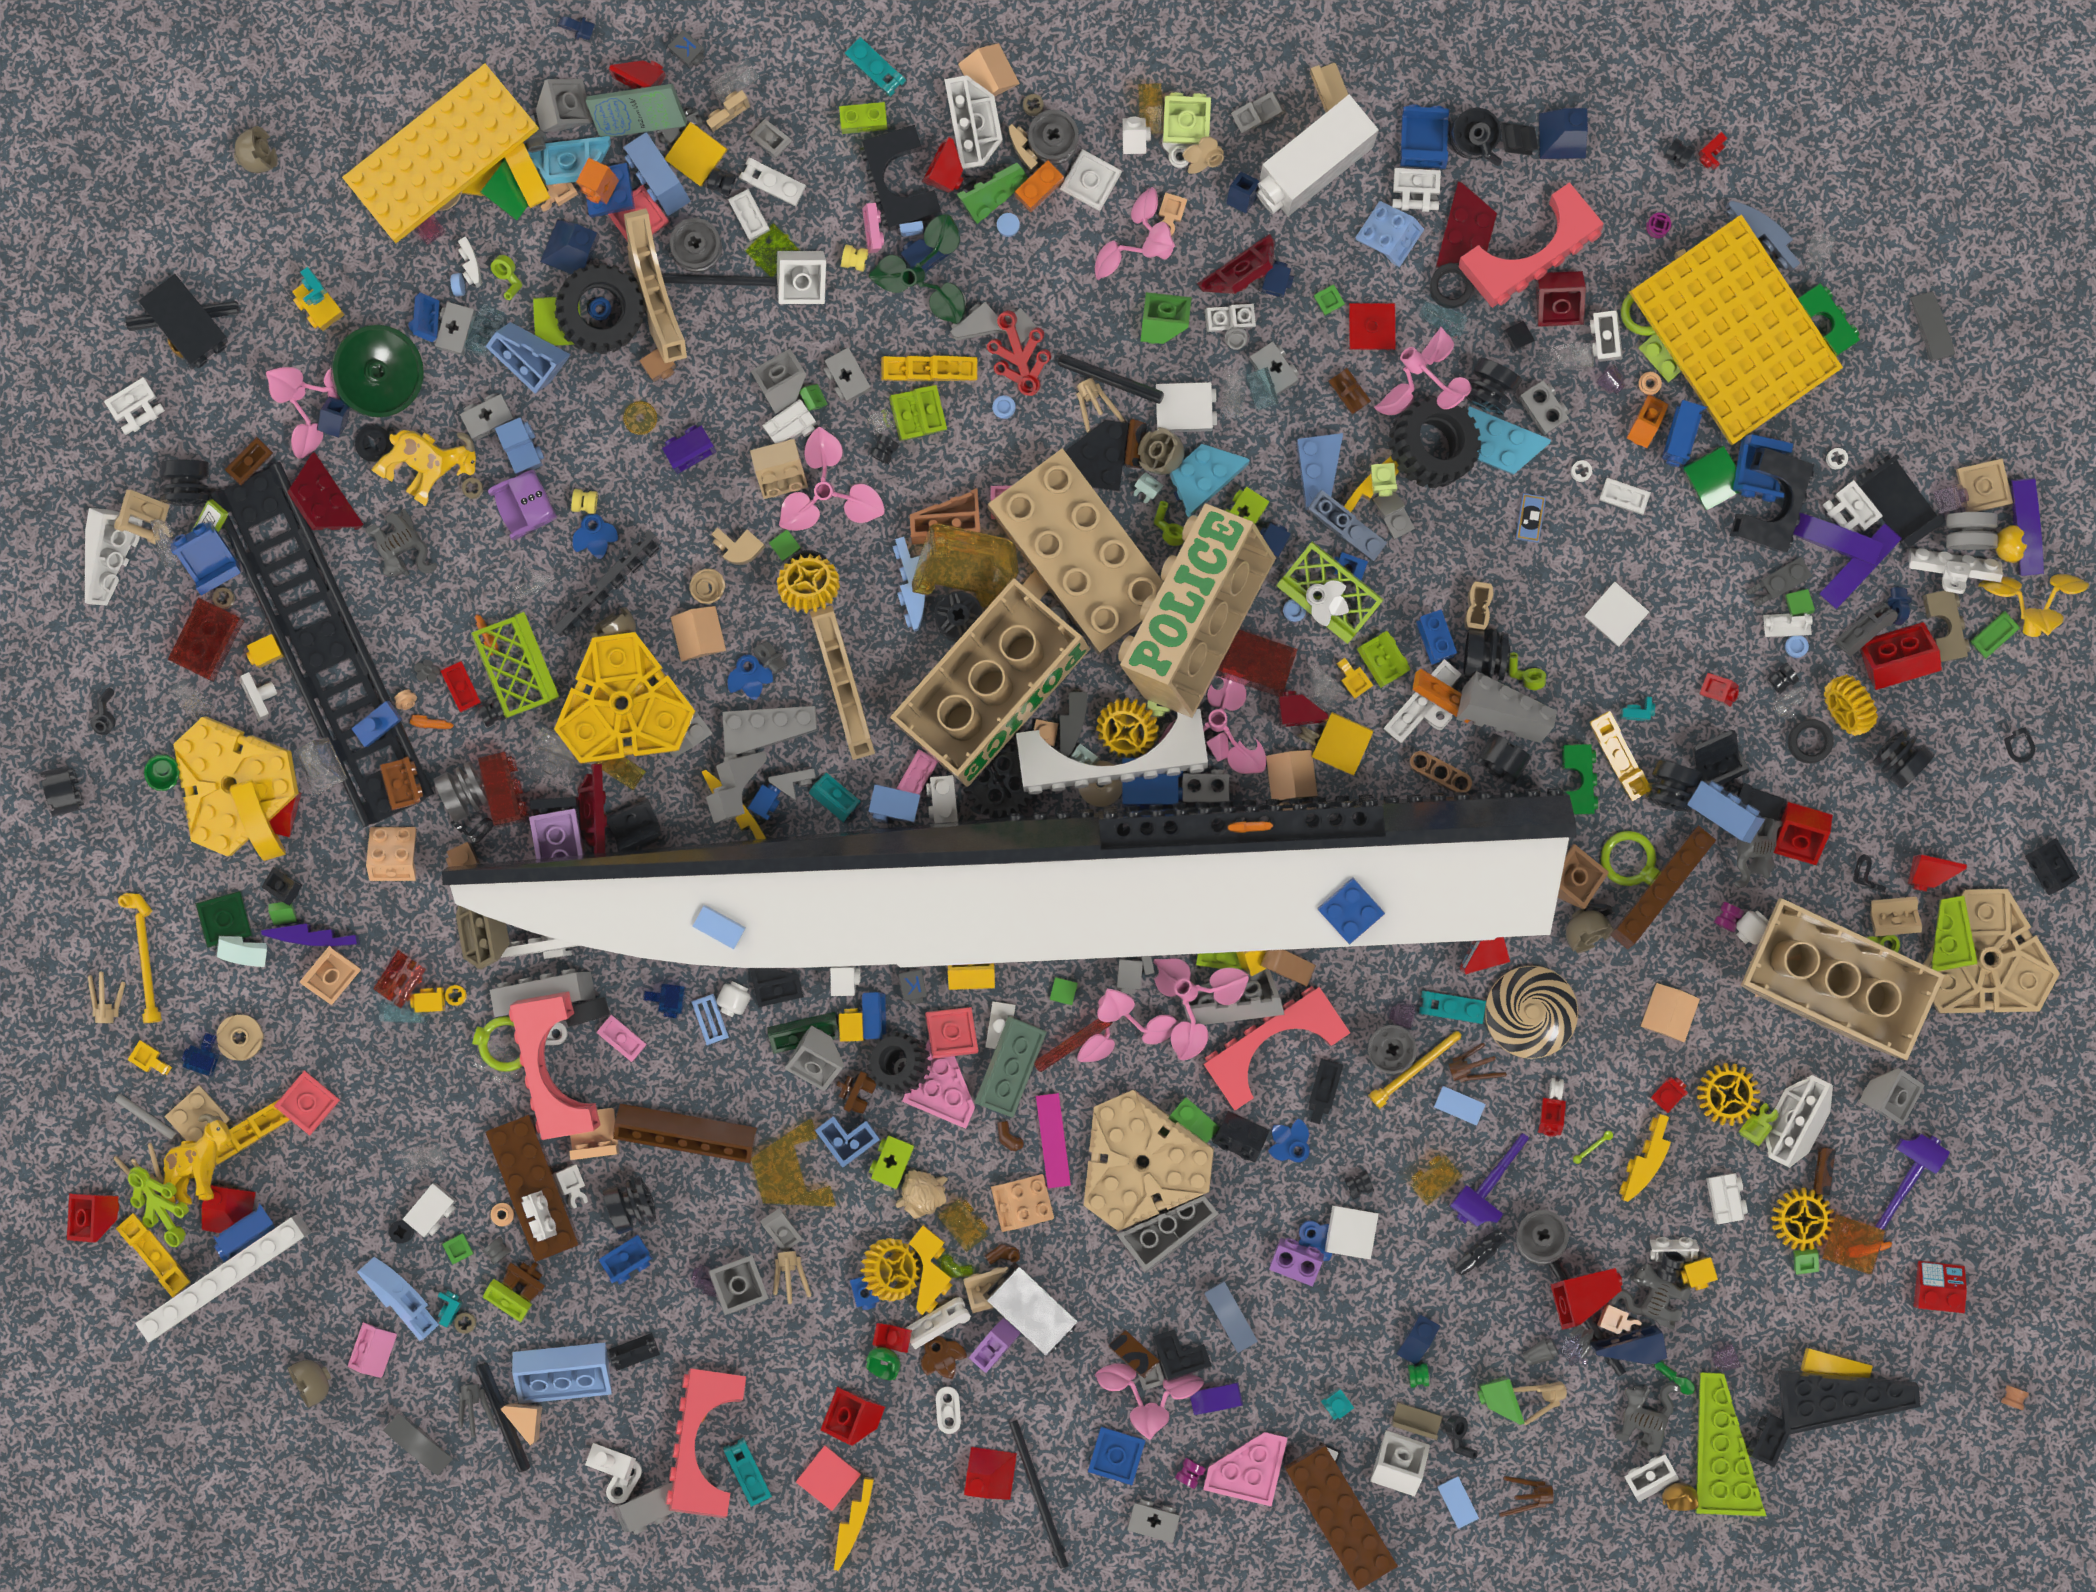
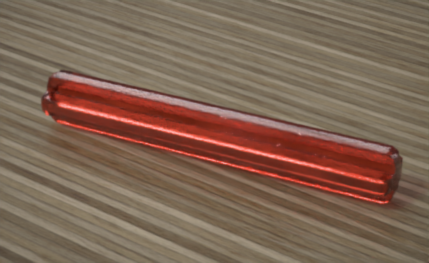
[1034,1018,1113,1072]

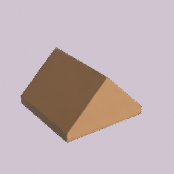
[1557,844,1609,909]

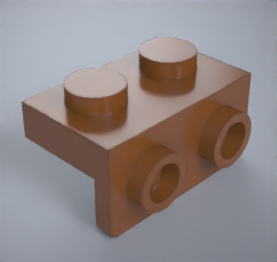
[380,757,423,810]

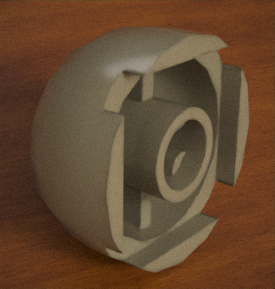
[234,126,278,174]
[1138,427,1184,475]
[589,607,636,638]
[1566,909,1614,953]
[288,1360,331,1408]

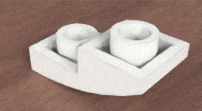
[458,237,481,288]
[1205,304,1256,332]

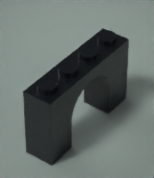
[859,125,942,231]
[1729,448,1814,553]

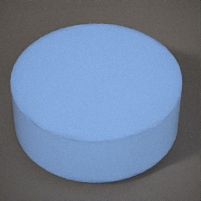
[997,213,1020,237]
[450,273,465,297]
[993,395,1016,419]
[1283,599,1306,622]
[1785,636,1809,658]

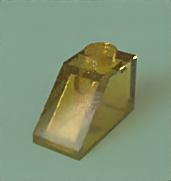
[1138,83,1163,134]
[596,758,646,791]

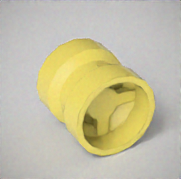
[841,244,868,272]
[571,489,598,514]

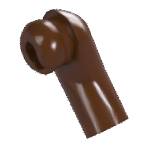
[997,1121,1024,1152]
[985,1244,1020,1265]

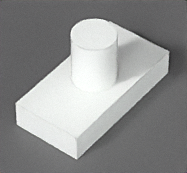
[239,672,277,721]
[986,1002,1016,1049]
[585,1443,636,1481]

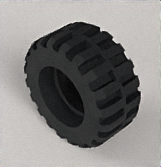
[555,263,645,354]
[1388,395,1481,488]

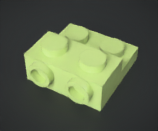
[1163,92,1211,144]

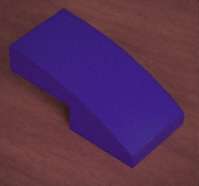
[1190,1382,1243,1415]

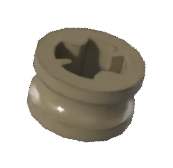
[1023,94,1044,116]
[462,478,483,499]
[213,588,235,609]
[1296,726,1320,746]
[454,1312,476,1334]

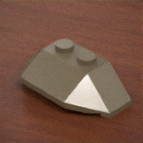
[456,905,510,969]

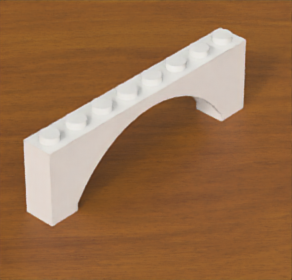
[1016,709,1208,794]
[135,1214,312,1343]

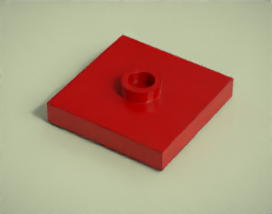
[1349,303,1396,350]

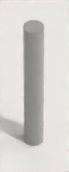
[115,1094,177,1140]

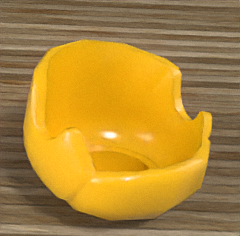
[1995,525,2027,563]

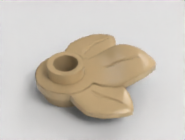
[1182,136,1224,174]

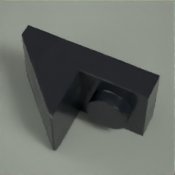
[262,867,302,906]

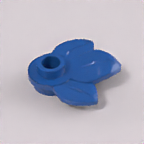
[573,514,618,559]
[728,655,773,700]
[1268,1119,1310,1162]
[1298,1220,1332,1261]

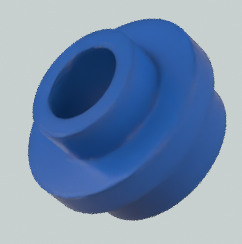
[588,297,612,321]

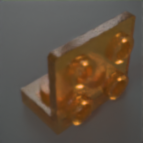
[1822,1214,1885,1274]

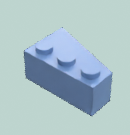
[624,132,691,216]
[485,322,571,394]
[1296,433,1343,510]
[1687,781,1765,843]
[869,785,920,824]

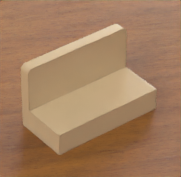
[1310,63,1348,113]

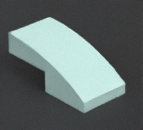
[217,936,267,967]

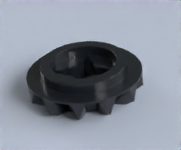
[355,425,392,462]

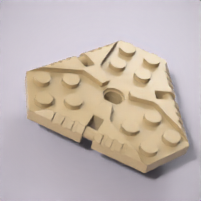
[1923,889,2060,1013]
[1084,1089,1214,1231]

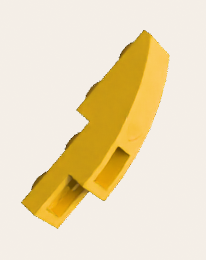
[1619,1114,1671,1202]

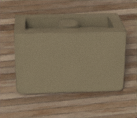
[1391,1402,1442,1440]

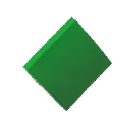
[480,159,529,221]
[1682,445,1740,511]

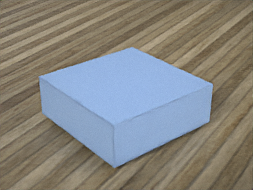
[899,221,924,237]

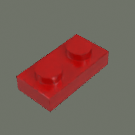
[441,661,482,713]

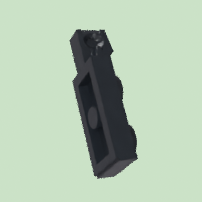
[1308,1058,1344,1124]

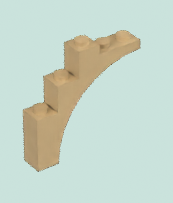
[624,208,687,363]
[810,605,875,760]

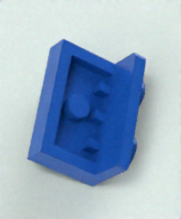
[598,1234,653,1285]

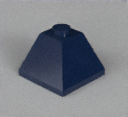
[1539,108,1588,159]
[540,220,600,275]

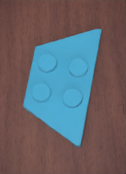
[525,136,611,185]
[1468,406,1551,475]
[1170,444,1250,517]

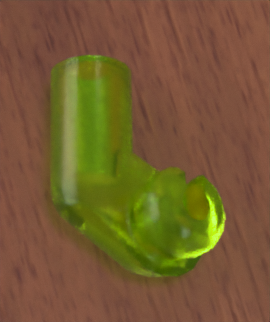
[941,1255,973,1278]

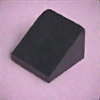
[1504,321,1535,352]

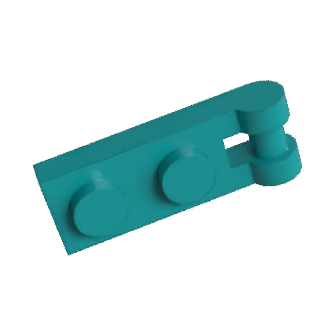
[844,37,906,97]
[1418,991,1486,1024]
[723,1437,772,1507]

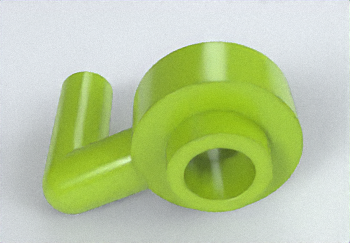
[491,255,522,300]
[1154,501,1184,546]
[1508,652,1546,691]

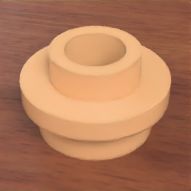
[1638,372,1662,395]
[394,689,417,710]
[491,1203,514,1226]

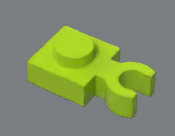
[1739,1103,1779,1147]

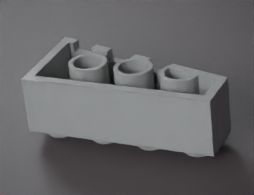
[1456,671,1557,743]
[722,706,818,757]
[490,969,596,1017]
[1181,969,1285,1025]
[1117,1196,1220,1273]
[613,1468,712,1535]

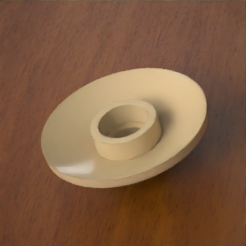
[1078,761,1122,807]

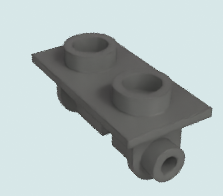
[656,107,704,144]

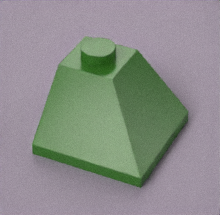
[1140,292,1192,344]
[1159,1097,1220,1143]
[1477,1376,1525,1425]

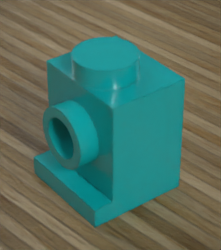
[1321,1388,1354,1420]

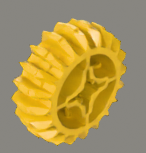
[777,554,840,614]
[1824,674,1878,736]
[1096,697,1159,758]
[1697,1063,1760,1126]
[1771,1188,1835,1251]
[860,1238,921,1302]

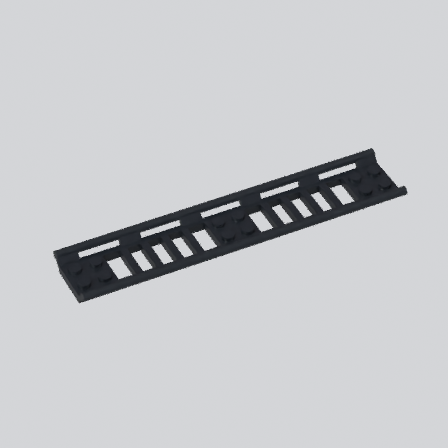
[209,462,435,828]

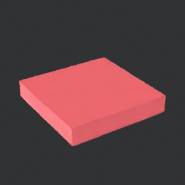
[608,185,670,242]
[925,1007,978,1059]
[274,1070,340,1136]
[796,1445,861,1511]

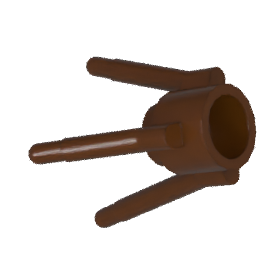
[1448,1043,1507,1083]
[1499,1476,1554,1517]

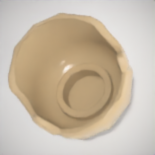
[689,569,726,604]

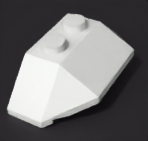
[944,75,1003,169]
[1765,1075,1833,1168]

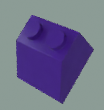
[662,425,717,474]

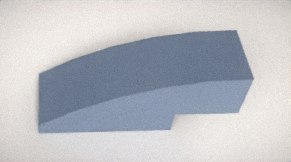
[1204,1281,1258,1353]

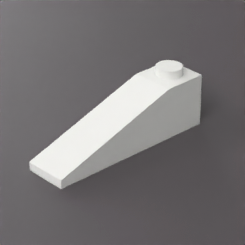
[85,508,142,605]

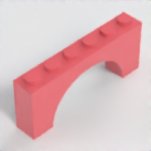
[1458,182,1604,308]
[1203,986,1350,1111]
[509,991,601,1140]
[666,1369,746,1518]

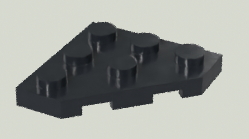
[1065,420,1128,491]

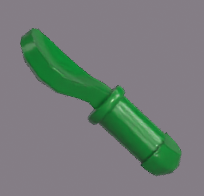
[1654,1360,1695,1395]

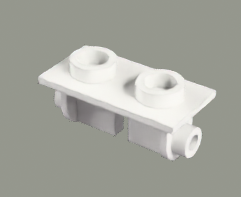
[1763,613,1812,637]
[522,1191,557,1241]
[1650,1237,1699,1262]

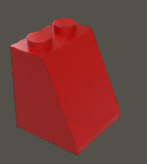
[1550,1268,1623,1330]

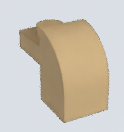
[712,528,765,565]

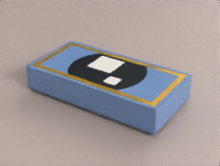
[1516,493,1546,543]

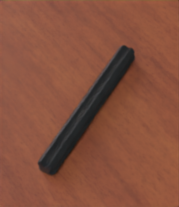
[126,301,240,331]
[1058,354,1164,404]
[476,1362,530,1473]

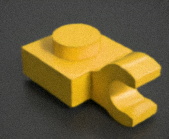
[1336,658,1373,699]
[128,1040,172,1075]

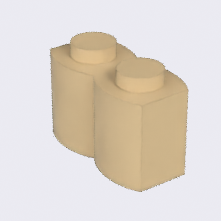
[1464,582,1493,630]

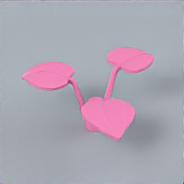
[1095,187,1175,280]
[1374,327,1471,415]
[266,367,340,459]
[779,427,885,531]
[1159,669,1266,774]
[1153,959,1249,1061]
[1077,988,1179,1062]
[1095,1363,1204,1440]

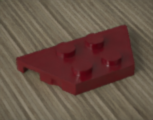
[1436,181,1497,268]
[1197,234,1275,294]
[287,452,364,530]
[578,764,607,853]

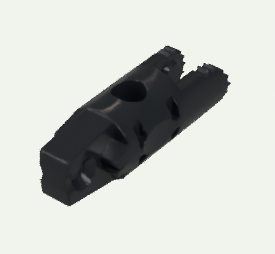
[1455,1229,1507,1276]

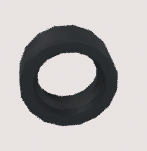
[1429,263,1474,309]
[1788,719,1834,764]
[566,997,610,1027]

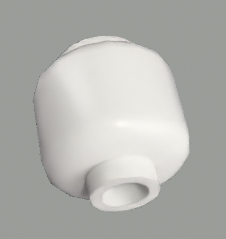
[1736,910,1769,945]
[716,981,750,1017]

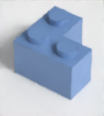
[495,418,544,476]
[815,1116,881,1167]

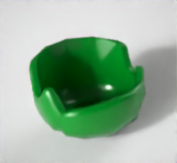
[144,754,180,791]
[866,1347,901,1381]

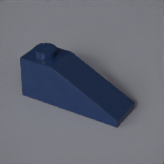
[1590,1325,1667,1364]

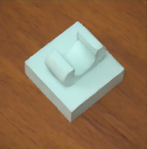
[1134,472,1164,504]
[1069,744,1099,765]

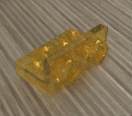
[1409,1154,1463,1206]
[938,1198,989,1252]

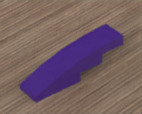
[2011,478,2044,576]
[1793,513,1884,566]
[1819,523,1902,609]
[261,924,360,947]

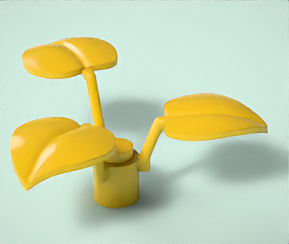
[1978,574,2089,637]

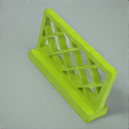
[1276,541,1384,644]
[471,612,559,718]

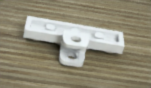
[1908,548,2003,594]
[1384,659,1462,744]
[501,935,581,959]

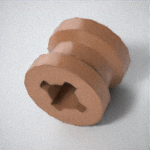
[2001,1385,2029,1410]

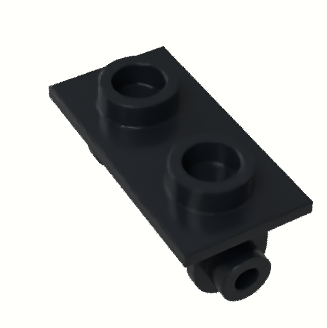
[609,1333,660,1371]

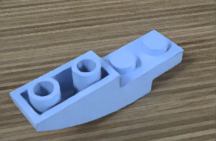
[893,537,925,632]
[357,1257,439,1341]

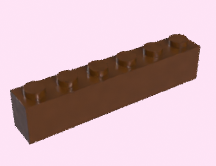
[1610,825,1716,949]
[613,1104,757,1163]

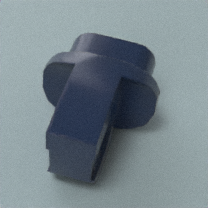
[557,16,595,41]
[1888,587,1912,625]

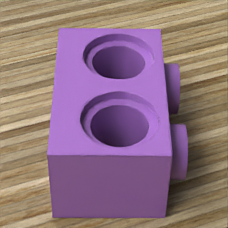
[1269,1238,1324,1287]
[969,1317,1021,1373]

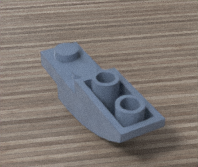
[1725,201,1800,272]
[1307,490,1387,561]

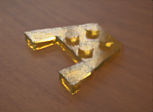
[751,1118,836,1207]

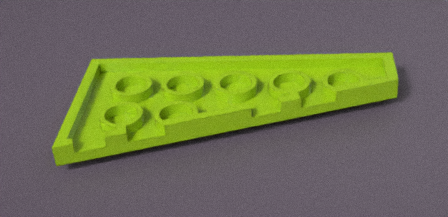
[1695,1372,1766,1516]

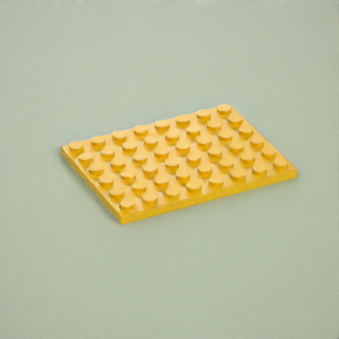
[1629,214,1843,445]

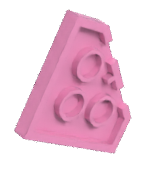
[902,1039,975,1129]
[1203,1432,1287,1506]

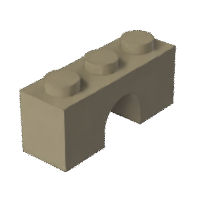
[1922,590,1970,663]

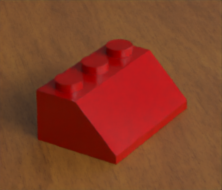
[1860,622,1942,690]

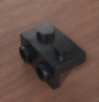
[1213,1111,1270,1162]
[1747,1413,1789,1468]

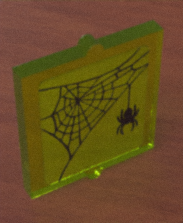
[745,223,800,277]

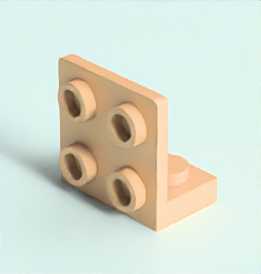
[366,827,416,881]
[570,1108,620,1160]
[991,1174,1054,1232]

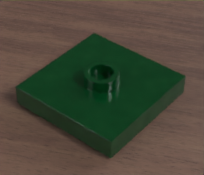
[195,891,253,948]

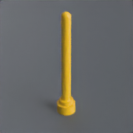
[135,912,162,1024]
[1368,1031,1461,1109]

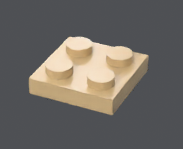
[1956,459,2013,512]
[164,1085,231,1142]

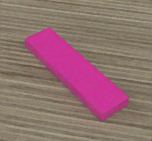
[1036,1093,1071,1188]

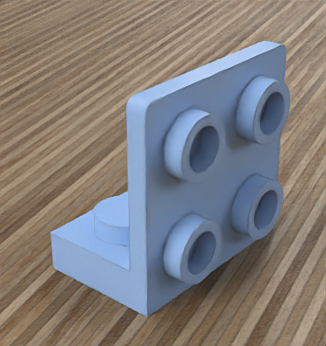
[1356,201,1424,267]

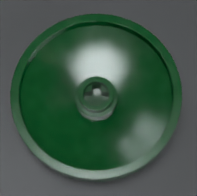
[331,325,424,418]

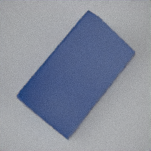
[862,992,887,1039]

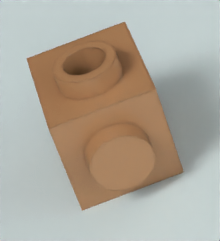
[639,348,676,382]
[446,842,480,867]

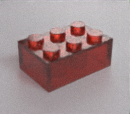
[167,597,245,682]
[1216,630,1298,697]
[478,752,529,828]

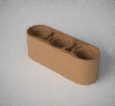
[1409,751,1472,793]
[1260,950,1316,987]

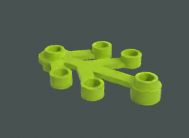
[128,1166,189,1247]

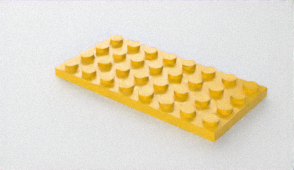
[342,64,539,244]

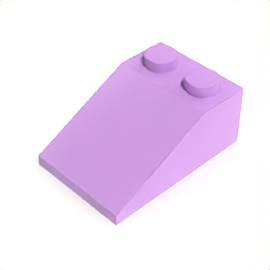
[529,809,585,859]

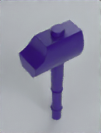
[1449,1133,1529,1227]
[1875,1133,1950,1231]

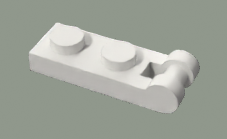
[739,158,806,207]
[906,1297,971,1349]

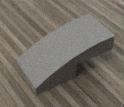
[1231,91,1284,134]

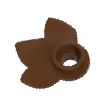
[921,1336,967,1379]

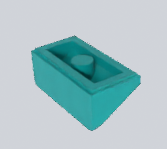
[809,772,861,823]

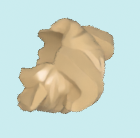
[896,1170,948,1219]

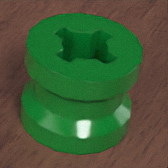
[1408,1363,1429,1388]

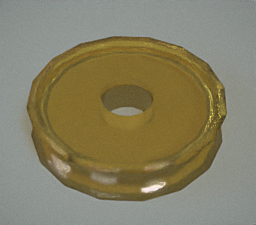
[623,401,657,435]

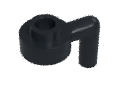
[1469,123,1502,166]
[90,688,116,735]
[1445,1415,1478,1459]

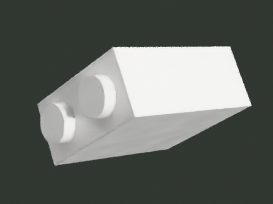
[1156,382,1217,432]

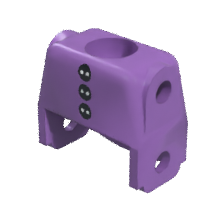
[488,470,557,541]

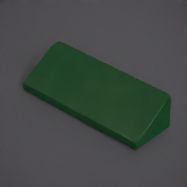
[767,1011,840,1054]

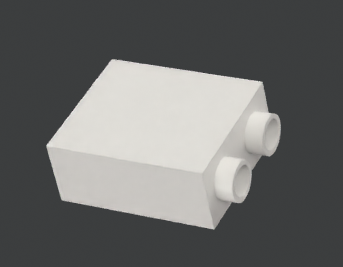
[1256,94,1379,216]

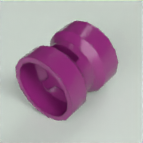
[1646,212,1671,239]
[1714,902,1744,933]
[1175,1457,1206,1489]

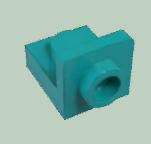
[300,267,327,305]
[1620,696,1656,722]
[438,1290,463,1328]

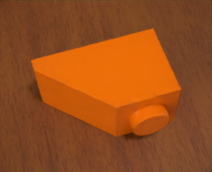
[1627,395,1669,448]

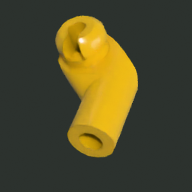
[118,893,152,917]

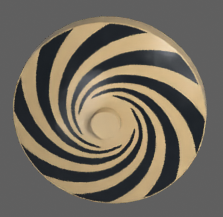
[1485,966,1578,1059]

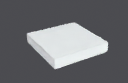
[1060,149,1122,212]
[1584,582,1649,647]
[1325,1206,1378,1260]

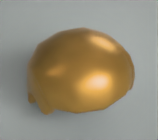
[1662,1483,1698,1511]

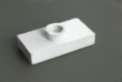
[728,189,770,241]
[1599,478,1651,515]

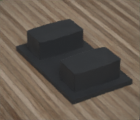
[1500,122,1538,155]

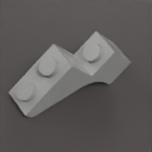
[950,302,1038,346]
[706,750,767,823]

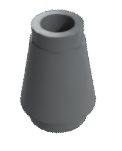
[1523,1338,1559,1366]

